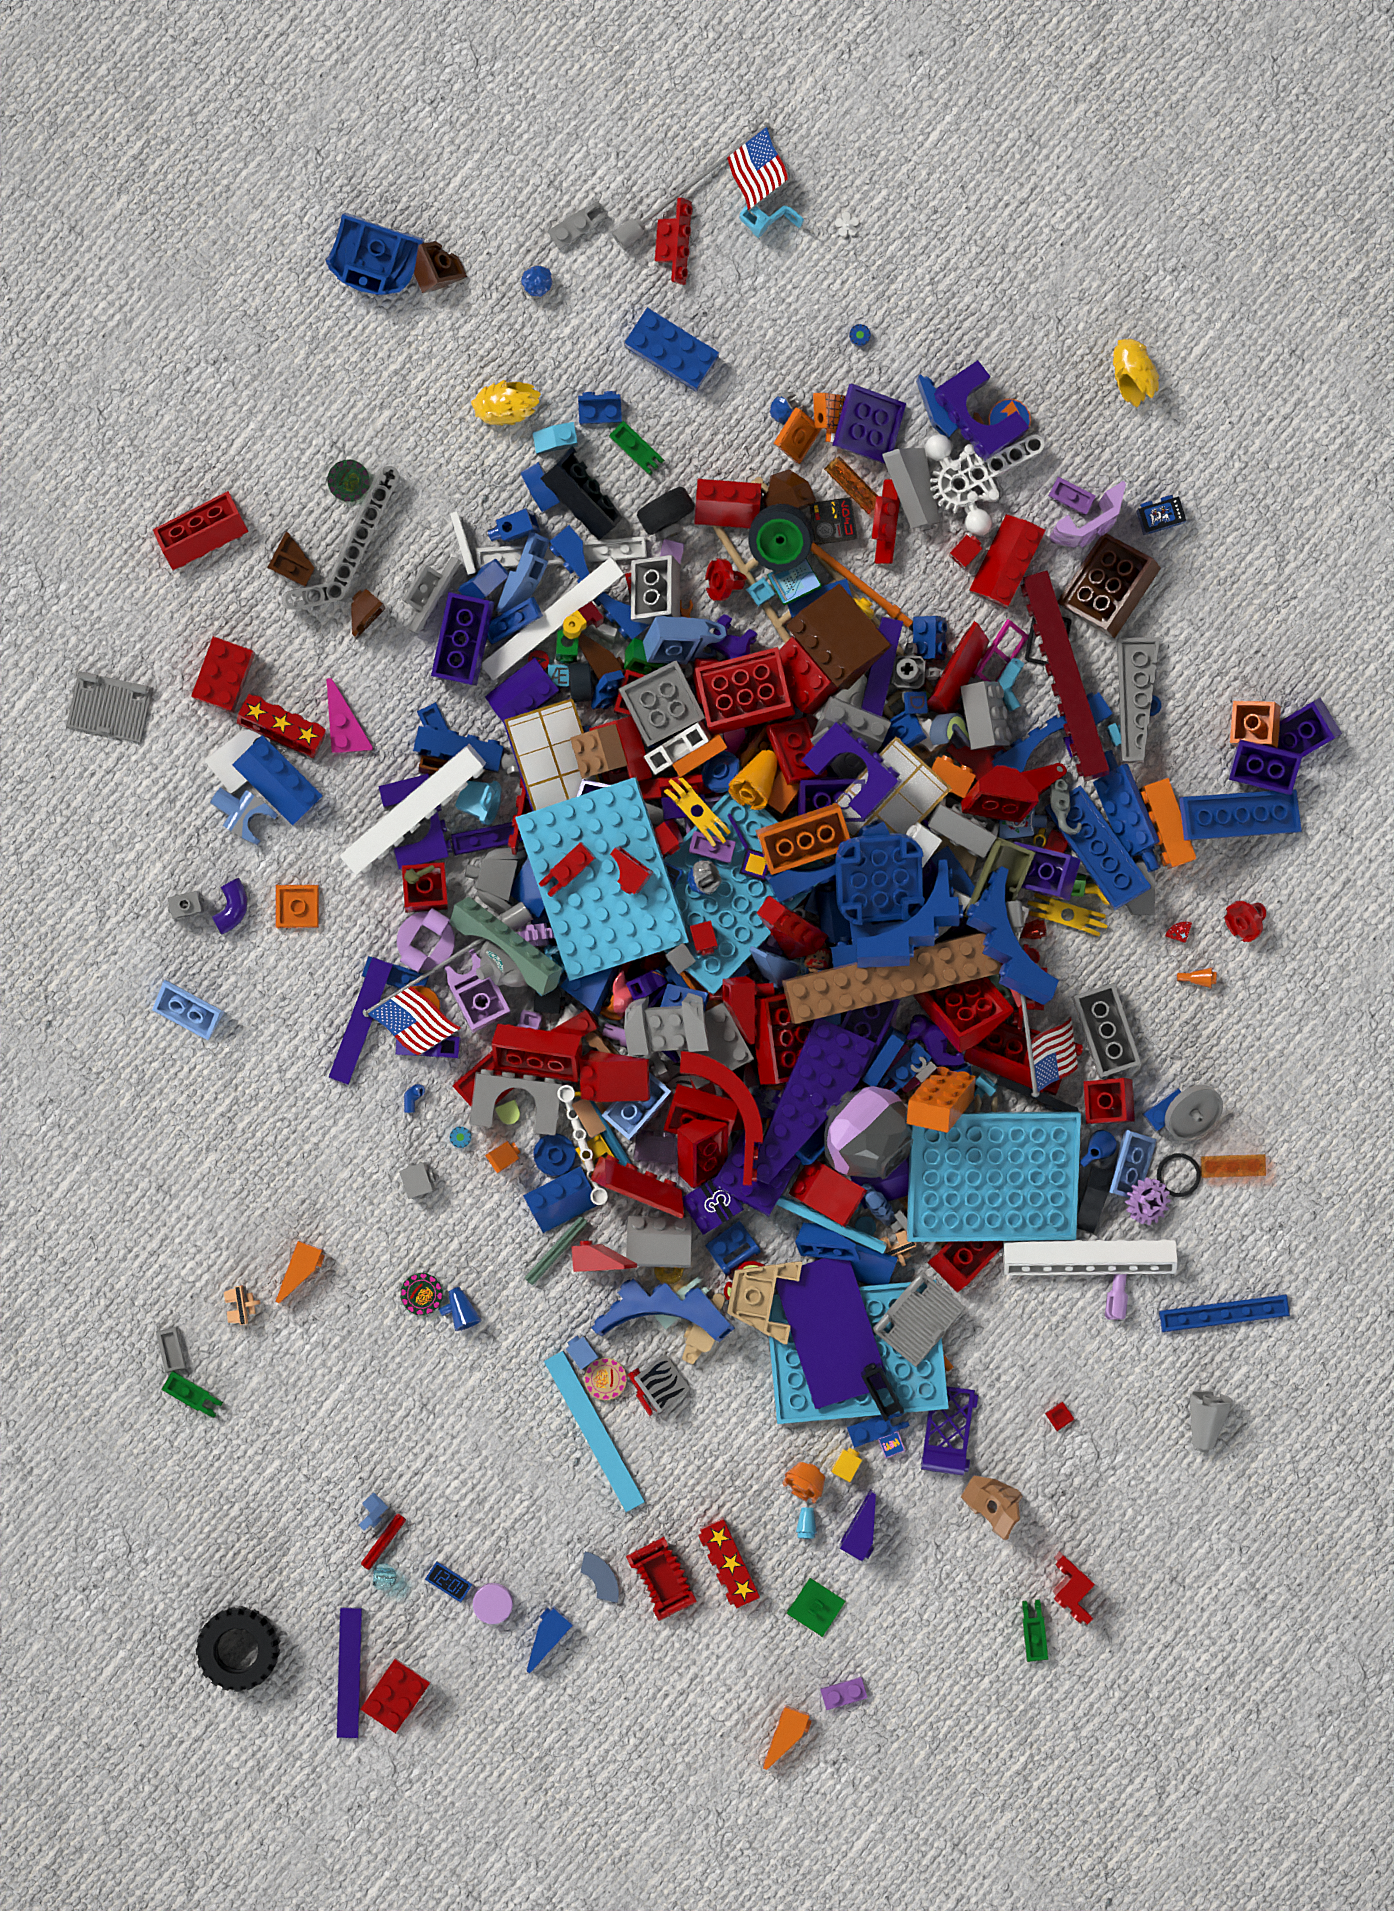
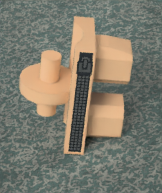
[879,1229,917,1267]
[224,1285,260,1325]

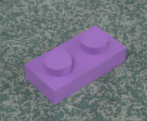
[1048,476,1096,516]
[689,831,736,864]
[820,1677,868,1710]

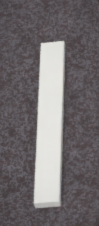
[476,537,647,570]
[481,557,625,681]

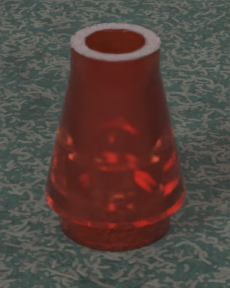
[1020,919,1047,940]

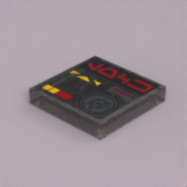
[809,497,857,545]

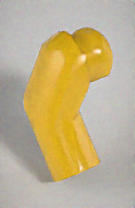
[1085,883,1110,905]

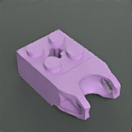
[443,949,510,1033]

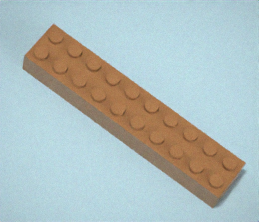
[782,931,1002,1024]

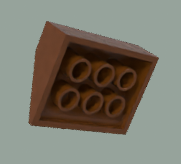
[1057,533,1161,639]
[786,584,892,690]

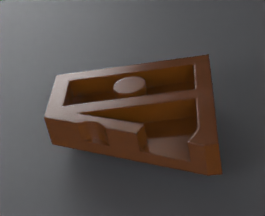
[267,532,315,587]

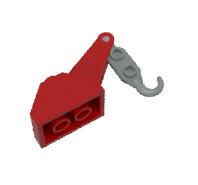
[961,763,1082,835]

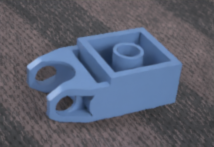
[643,616,726,664]

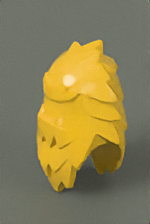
[1113,338,1159,407]
[471,380,541,426]

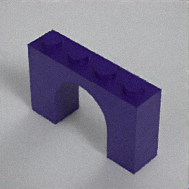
[934,360,1029,461]
[801,722,902,819]
[378,774,452,870]

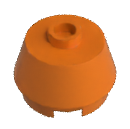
[782,1462,826,1503]

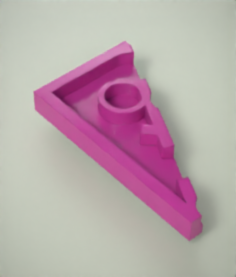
[326,678,373,753]

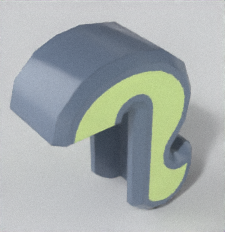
[929,712,971,749]

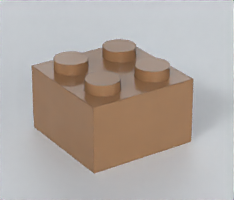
[570,724,627,779]

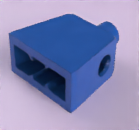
[487,508,541,542]

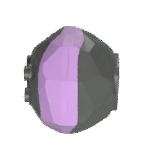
[824,1086,913,1179]

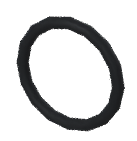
[1157,1153,1201,1197]

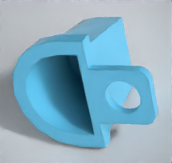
[455,780,502,826]

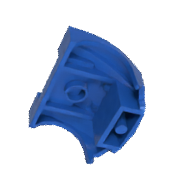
[325,212,425,295]

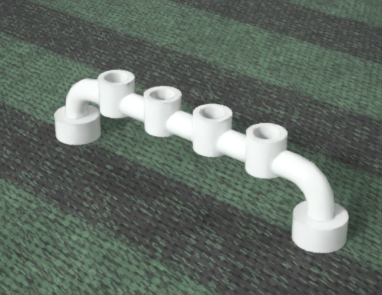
[557,1085,608,1205]

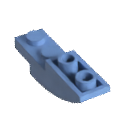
[496,532,550,613]

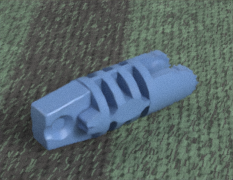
[861,1183,896,1226]

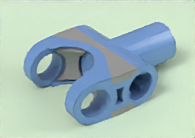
[210,787,278,845]

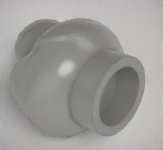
[500,746,521,777]

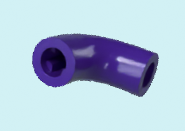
[212,878,248,935]

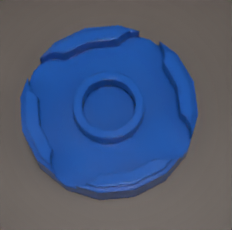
[701,751,742,793]
[533,1133,576,1176]

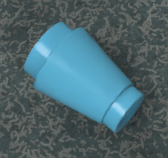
[796,1507,817,1539]

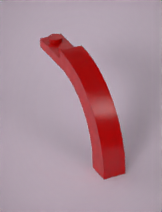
[680,1051,763,1186]

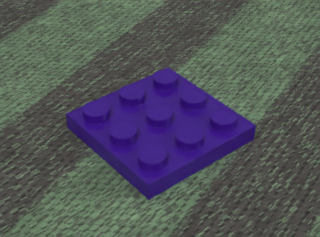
[832,384,906,465]
[713,1129,801,1217]

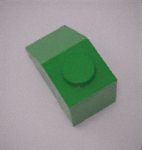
[624,638,669,675]

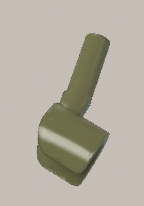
[404,865,435,884]

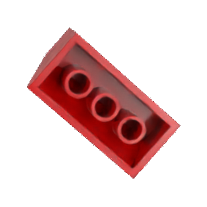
[153,491,249,570]
[969,514,1046,609]
[964,1023,1044,1093]
[491,1024,583,1082]

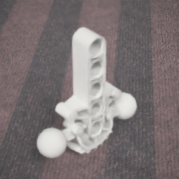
[925,434,1044,536]

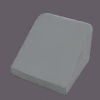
[666,943,696,974]

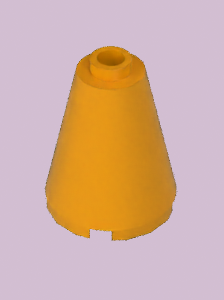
[728,750,779,810]

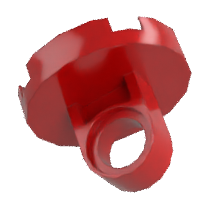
[705,558,747,601]
[1224,901,1266,942]

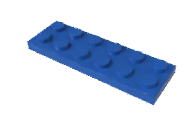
[1045,785,1151,911]
[1179,789,1302,841]

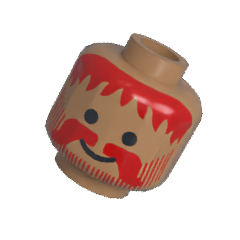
[804,943,833,973]

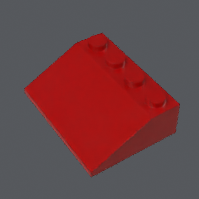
[927,621,990,715]
[695,647,795,736]
[913,977,1014,1053]
[755,993,814,1084]
[590,1155,684,1219]

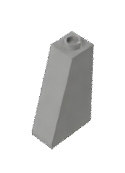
[883,448,940,531]

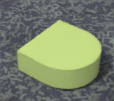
[495,1099,520,1124]

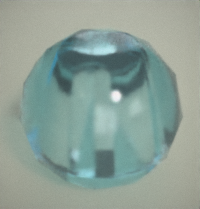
[373,1563,397,1591]

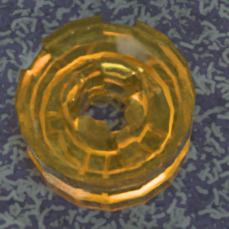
[654,1267,684,1284]

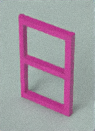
[974,619,1029,682]

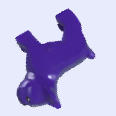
[706,614,758,659]
[906,1014,965,1068]

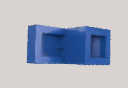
[458,559,509,599]

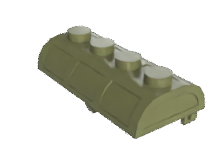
[963,837,1035,918]

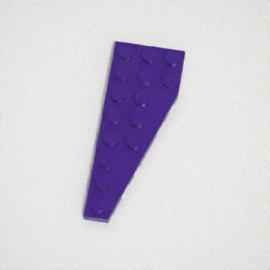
[753,1018,875,1184]

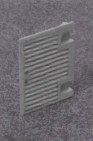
[66,671,153,744]
[872,1271,966,1367]

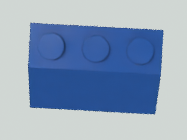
[523,1166,598,1233]

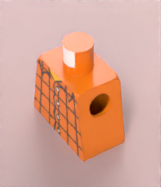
[813,393,846,443]

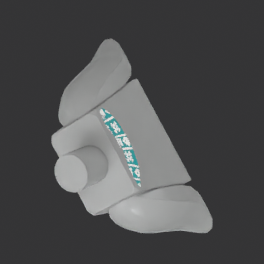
[476,939,528,987]

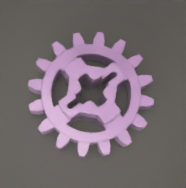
[516,923,555,947]
[1125,1178,1171,1225]

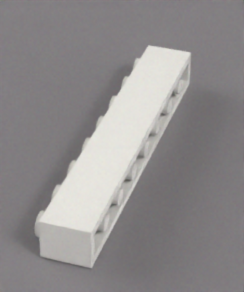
[339,744,486,875]
[1003,1239,1177,1275]

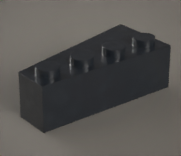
[540,446,623,540]

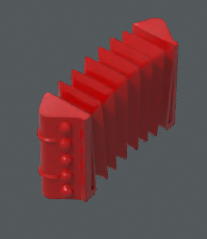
[626,1536,697,1621]

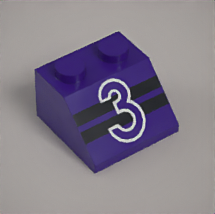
[682,1176,744,1235]

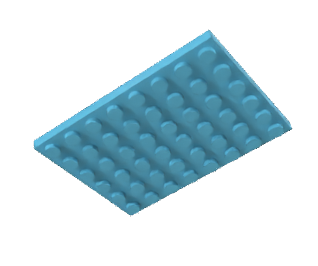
[515,777,690,981]
[664,792,825,995]
[907,1112,1081,1242]
[769,1280,949,1424]

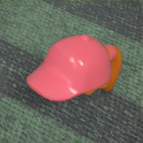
[600,970,638,1021]

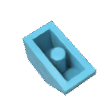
[532,422,578,454]

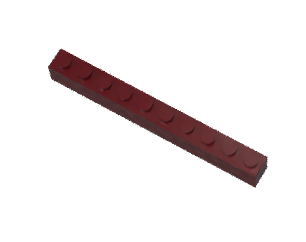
[1020,570,1109,782]

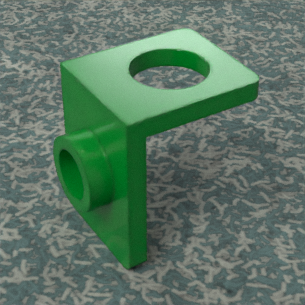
[556,630,579,664]

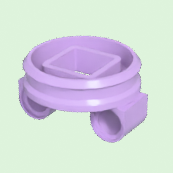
[397,908,455,973]

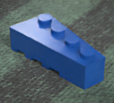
[413,725,504,773]
[560,964,621,1016]

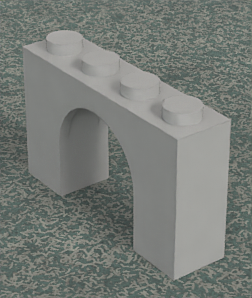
[469,1069,562,1136]

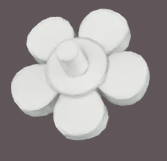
[834,212,859,236]

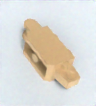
[682,1293,725,1364]

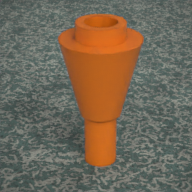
[1177,967,1217,989]

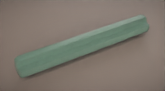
[525,1217,589,1285]

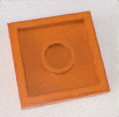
[773,407,821,464]
[276,885,319,928]

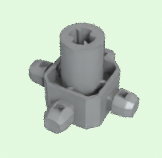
[891,643,940,702]

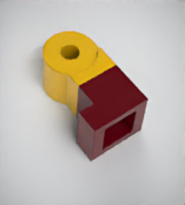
[563,601,604,639]

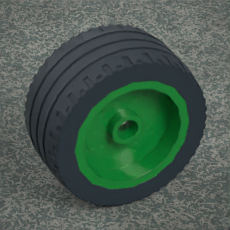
[748,504,813,572]

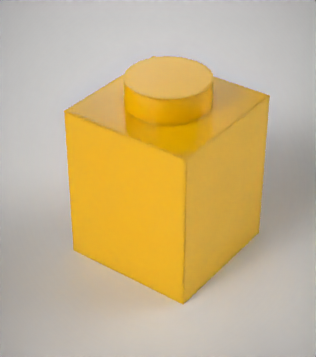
[830,1447,862,1482]

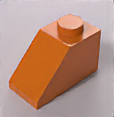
[485,1141,521,1173]

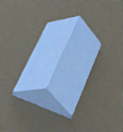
[152,980,224,1040]
[601,1072,673,1141]
[1109,1130,1157,1198]

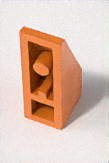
[275,1241,325,1303]
[763,1705,812,1770]

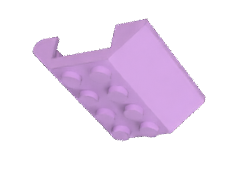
[1050,481,1126,548]

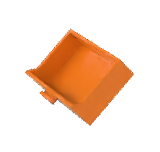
[672,733,727,777]

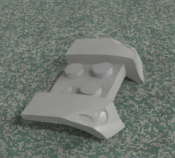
[624,993,710,1055]

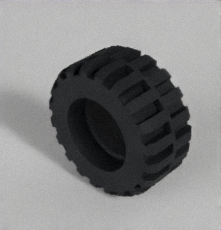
[196,1606,280,1692]

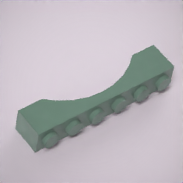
[449,897,562,996]

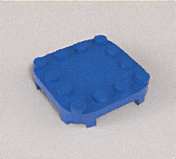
[835,833,925,925]

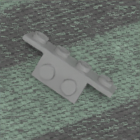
[402,556,461,634]

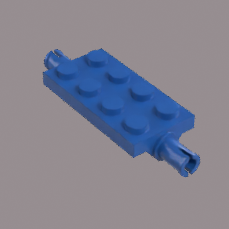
[1093,750,1161,873]

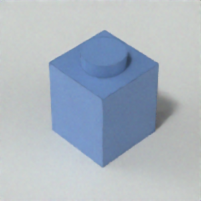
[566,1335,599,1370]

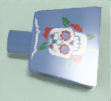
[998,807,1047,840]

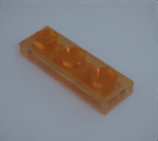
[824,456,878,515]
[1200,1154,1266,1178]

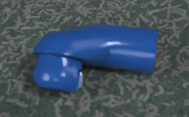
[404,1084,425,1113]

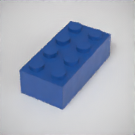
[624,307,719,392]

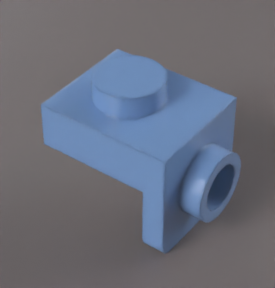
[359,1493,388,1531]

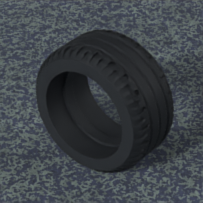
[637,486,695,535]

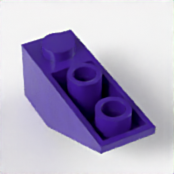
[395,1036,461,1059]

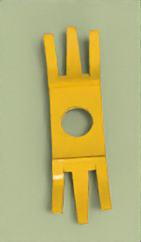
[664,777,731,847]
[1027,893,1108,937]

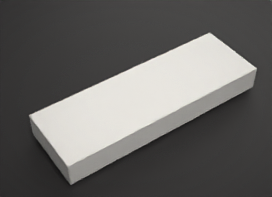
[450,512,477,577]

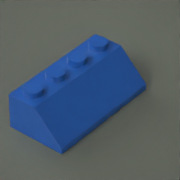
[232,735,323,825]

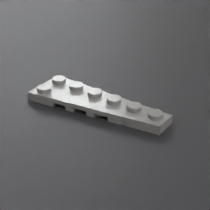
[1117,637,1160,763]

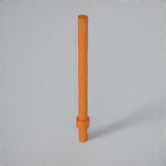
[810,542,913,628]

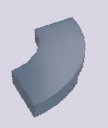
[580,1551,619,1603]

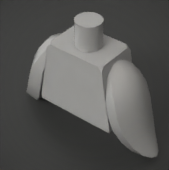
[464,847,528,914]

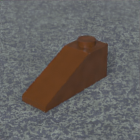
[578,633,624,681]

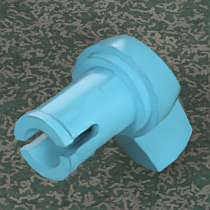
[997,658,1024,712]

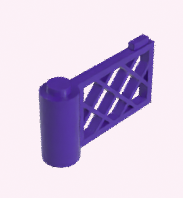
[921,1386,978,1476]

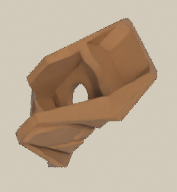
[961,1475,1023,1540]

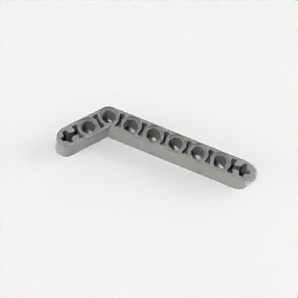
[282,466,399,610]

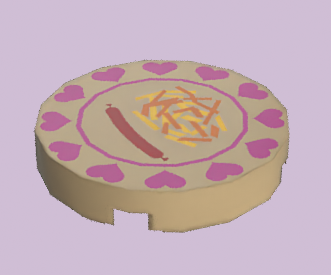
[584,1357,627,1401]

